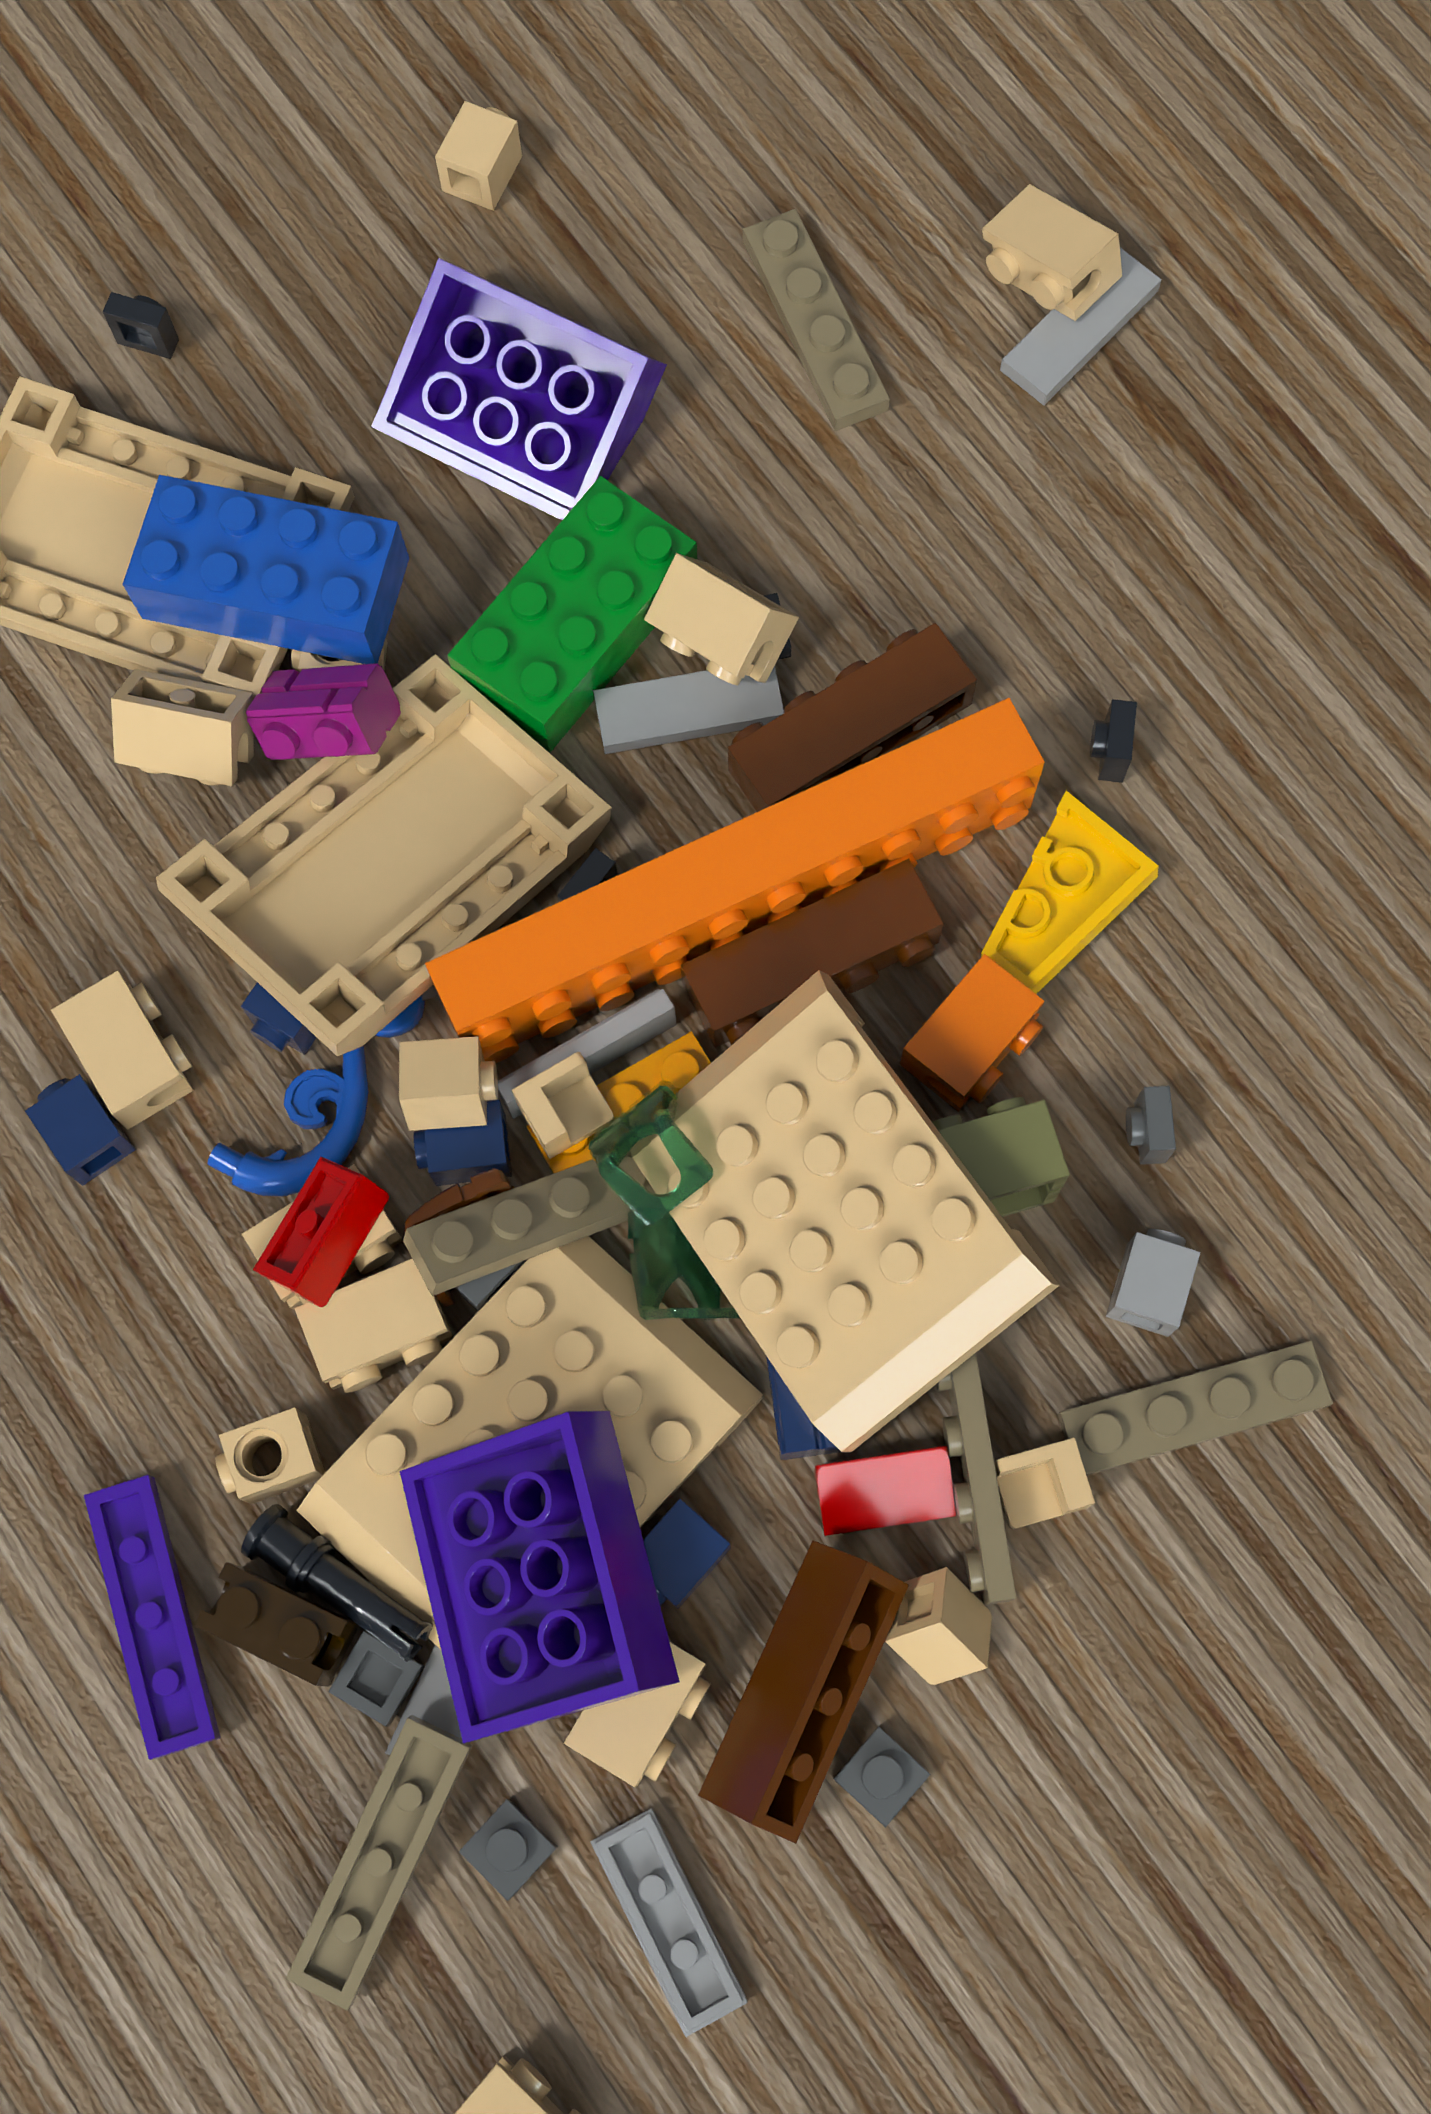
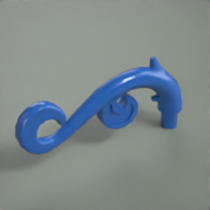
[207,996,425,1197]

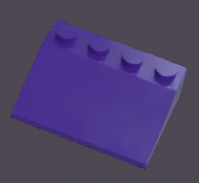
[371,258,667,520]
[400,1411,680,1743]

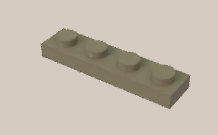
[743,209,890,431]
[403,1146,663,1296]
[1057,1341,1333,1476]
[936,1353,1017,1605]
[285,1715,473,2011]

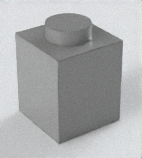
[1106,1229,1201,1337]

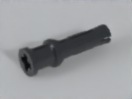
[241,1504,433,1662]

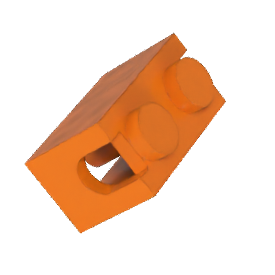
[900,954,1045,1112]

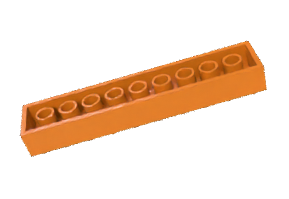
[425,698,1045,1063]

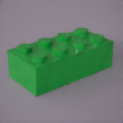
[447,476,698,753]

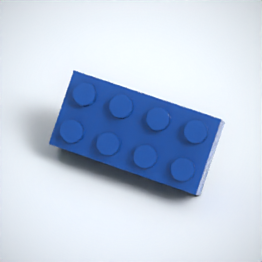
[123,475,410,664]

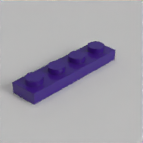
[84,1475,221,1760]

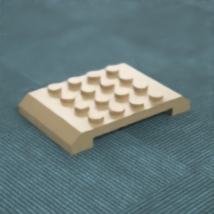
[0,376,354,699]
[156,654,612,1056]
[627,970,1060,1452]
[296,1236,763,1650]

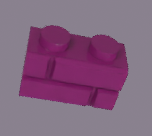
[246,663,401,760]

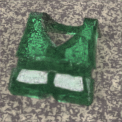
[589,1080,713,1226]
[628,1207,741,1320]

